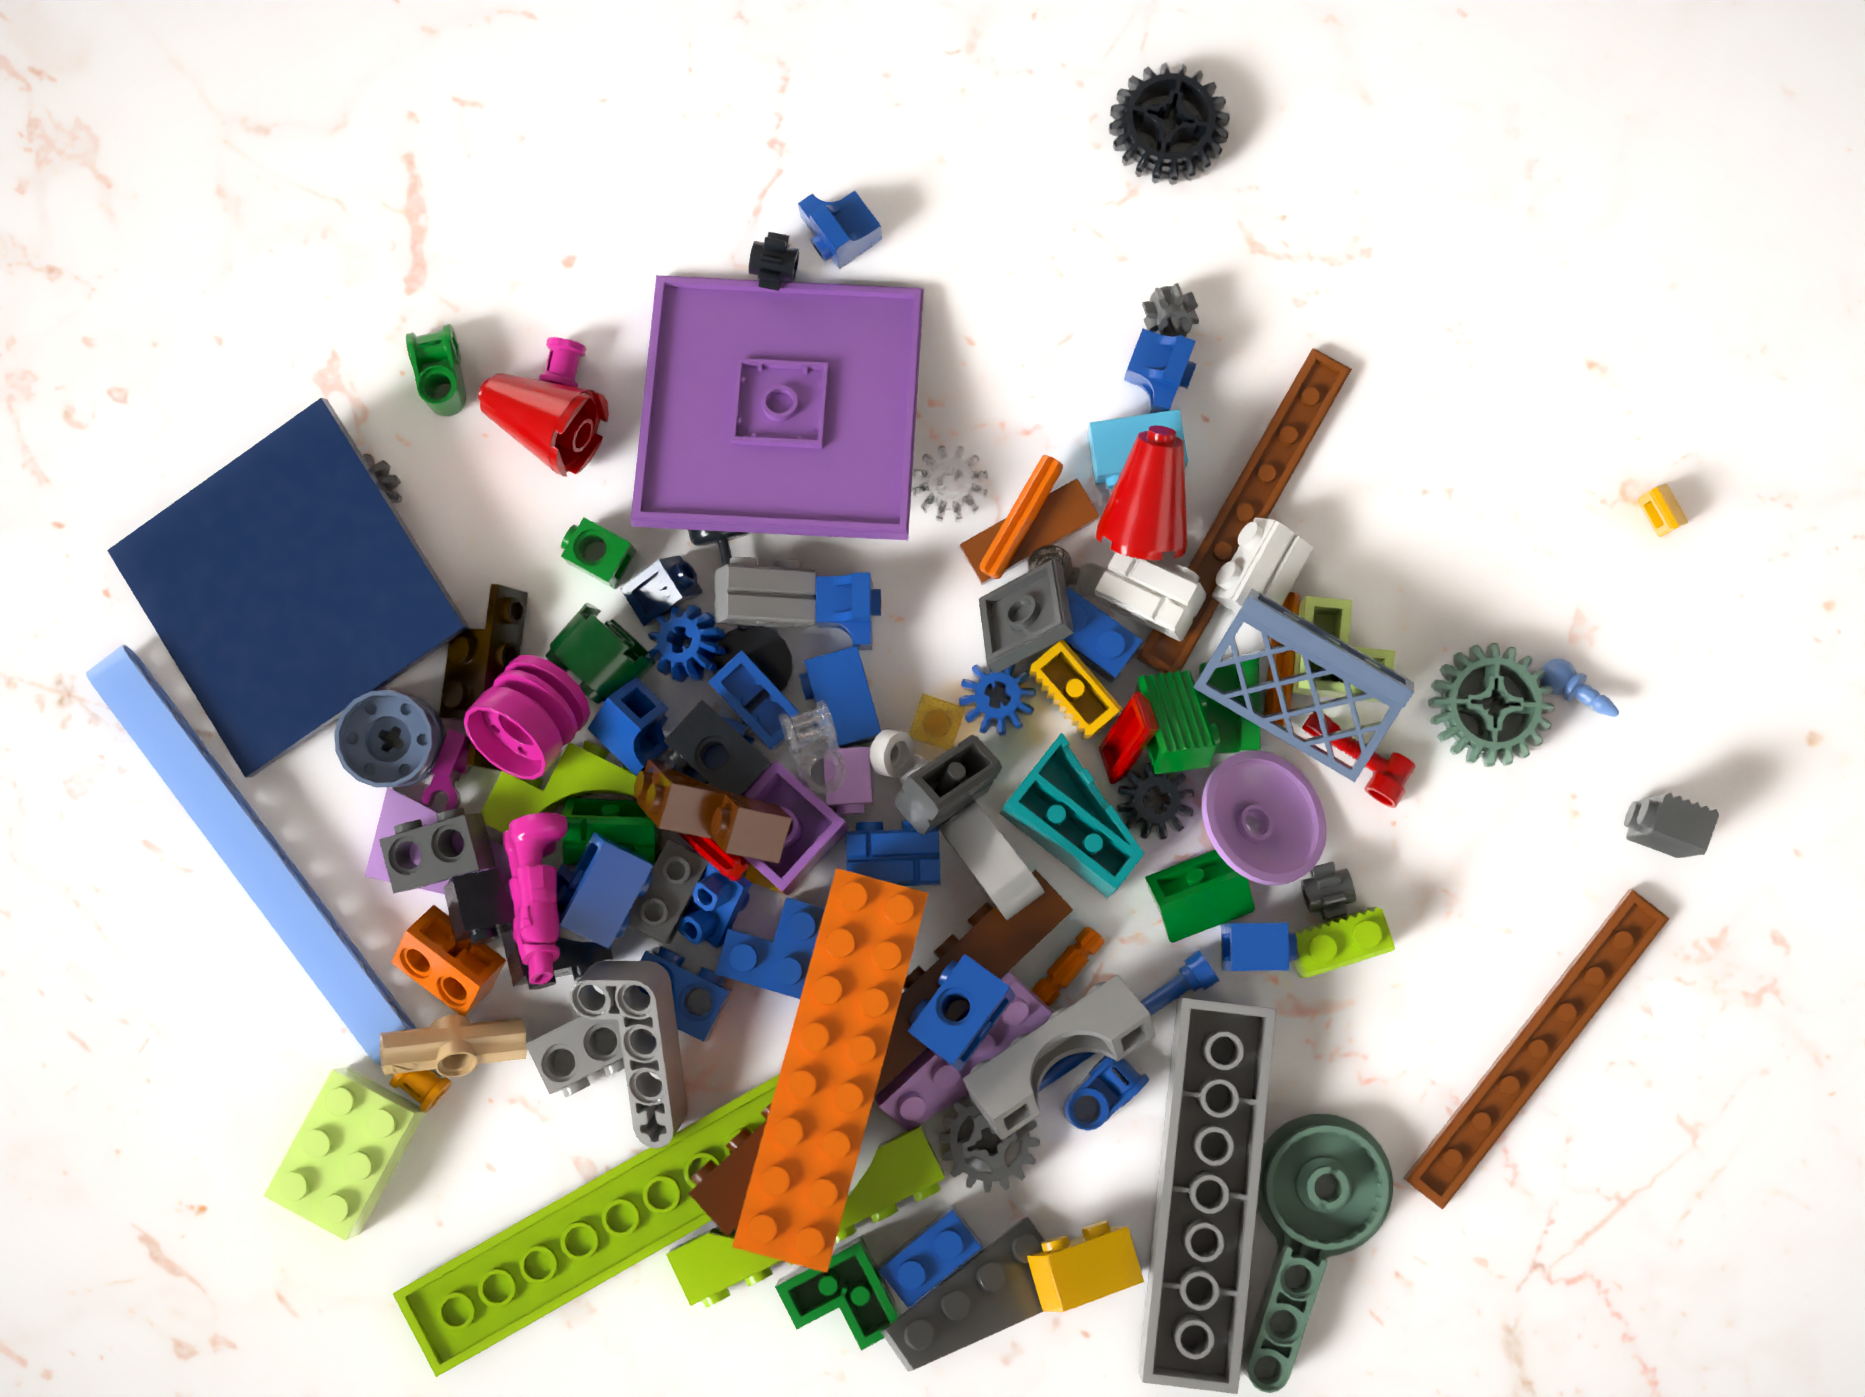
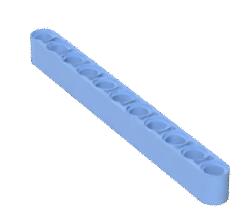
[86,644,417,1067]

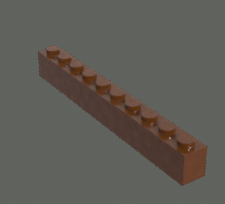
[688,869,1073,1236]

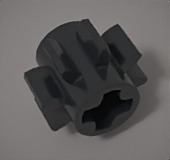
[748,232,800,291]

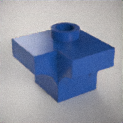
[798,190,882,269]
[1123,328,1197,414]
[816,572,881,650]
[587,677,670,776]

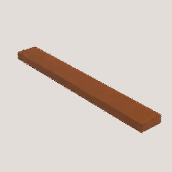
[1136,348,1352,674]
[1403,889,1670,1210]

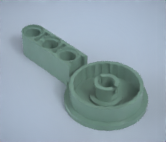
[1242,1114,1393,1393]

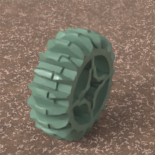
[1428,643,1555,767]

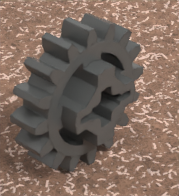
[939,1098,1040,1193]

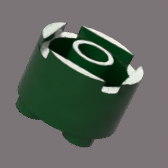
[545,602,656,704]

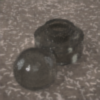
[1027,545,1106,599]

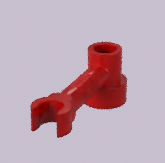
[1302,711,1416,808]

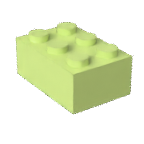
[263,1067,425,1241]

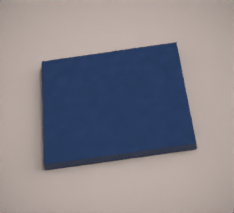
[107,398,469,778]

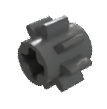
[1142,283,1199,337]
[1301,862,1356,920]

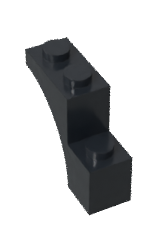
[443,868,613,990]

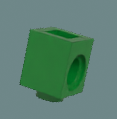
[561,517,637,590]

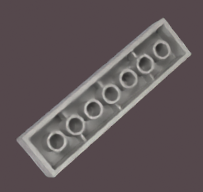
[1138,997,1277,1394]

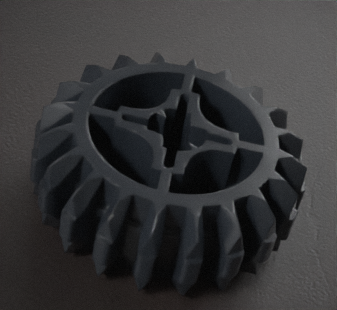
[1109,62,1230,186]

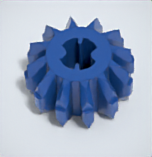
[647,605,726,683]
[959,664,1036,736]

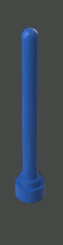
[1039,950,1220,1092]

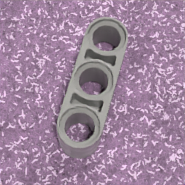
[938,801,1045,920]

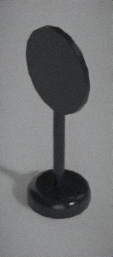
[688,530,793,692]

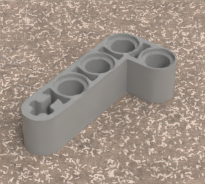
[570,961,688,1148]

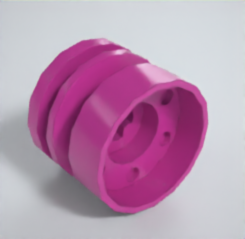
[464,655,591,780]

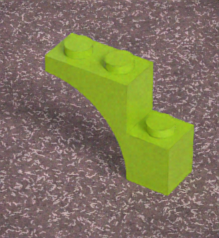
[480,740,645,833]

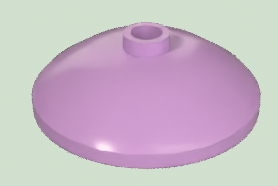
[1202,751,1326,885]

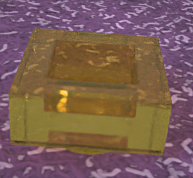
[909,693,966,751]

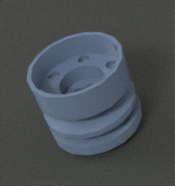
[334,690,446,788]

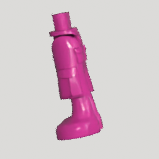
[503,813,568,984]

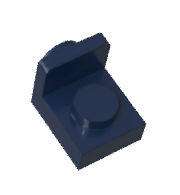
[620,555,703,627]

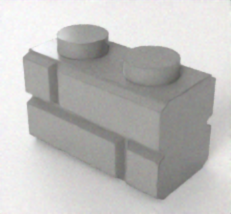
[714,557,816,629]

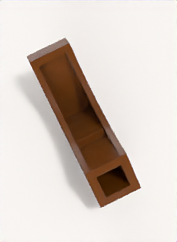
[634,758,792,863]

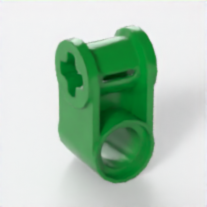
[405,324,466,416]

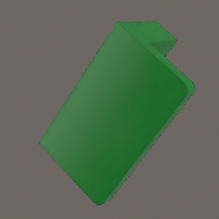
[1199,658,1260,754]
[1145,850,1255,943]

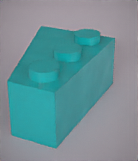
[999,732,1145,899]

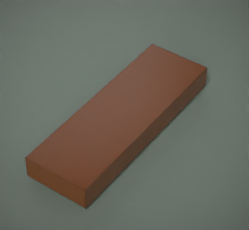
[960,478,1100,585]

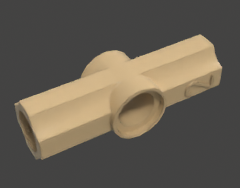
[379,1015,527,1077]

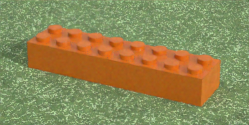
[732,868,928,1273]

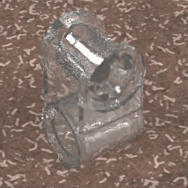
[779,700,846,794]

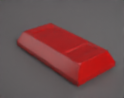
[1098,692,1159,784]

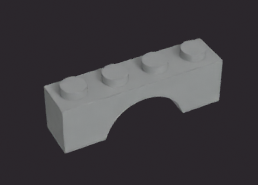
[963,974,1156,1141]

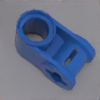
[1063,1055,1150,1131]

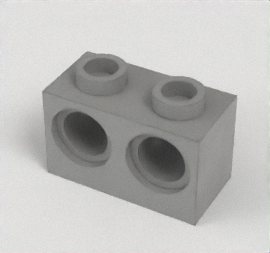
[525,1016,625,1098]

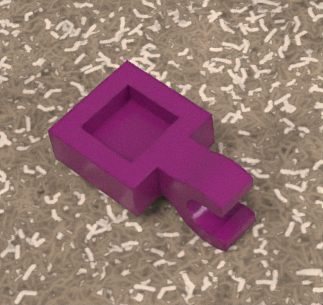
[422,729,472,811]

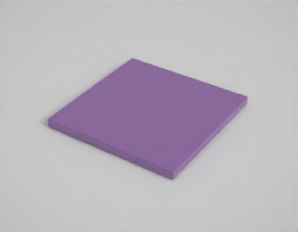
[631,275,924,541]

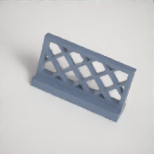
[1193,588,1414,782]

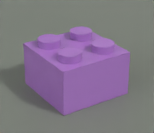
[743,760,850,896]

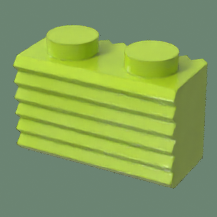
[1293,907,1395,978]

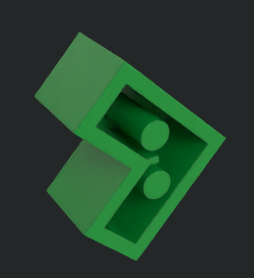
[775,1235,902,1351]

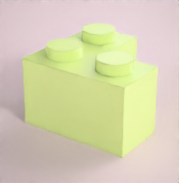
[1292,596,1395,703]

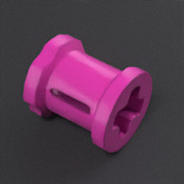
[538,337,586,387]

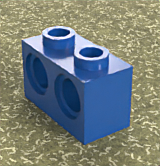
[708,650,808,751]
[1221,923,1297,971]
[637,946,733,1042]

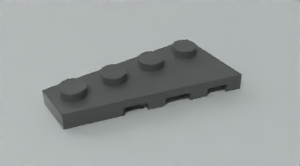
[880,1217,1045,1371]

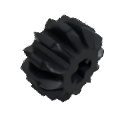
[1116,762,1194,840]

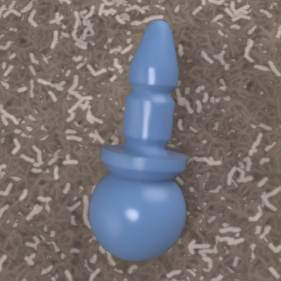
[1540,658,1620,717]

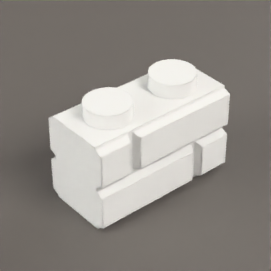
[1212,517,1314,614]
[1095,552,1206,642]

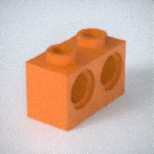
[391,905,507,1017]

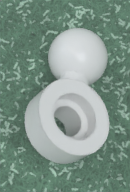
[869,729,931,785]

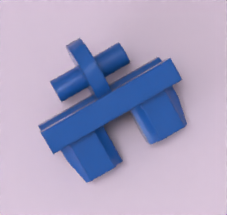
[677,862,752,949]

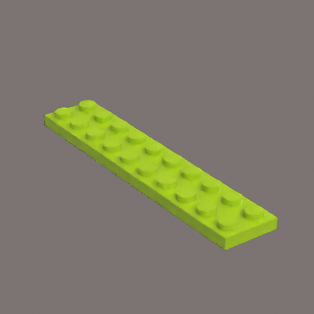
[392,1074,779,1377]

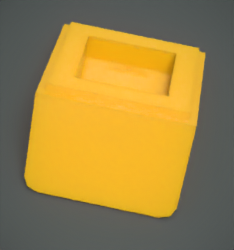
[1638,484,1688,537]

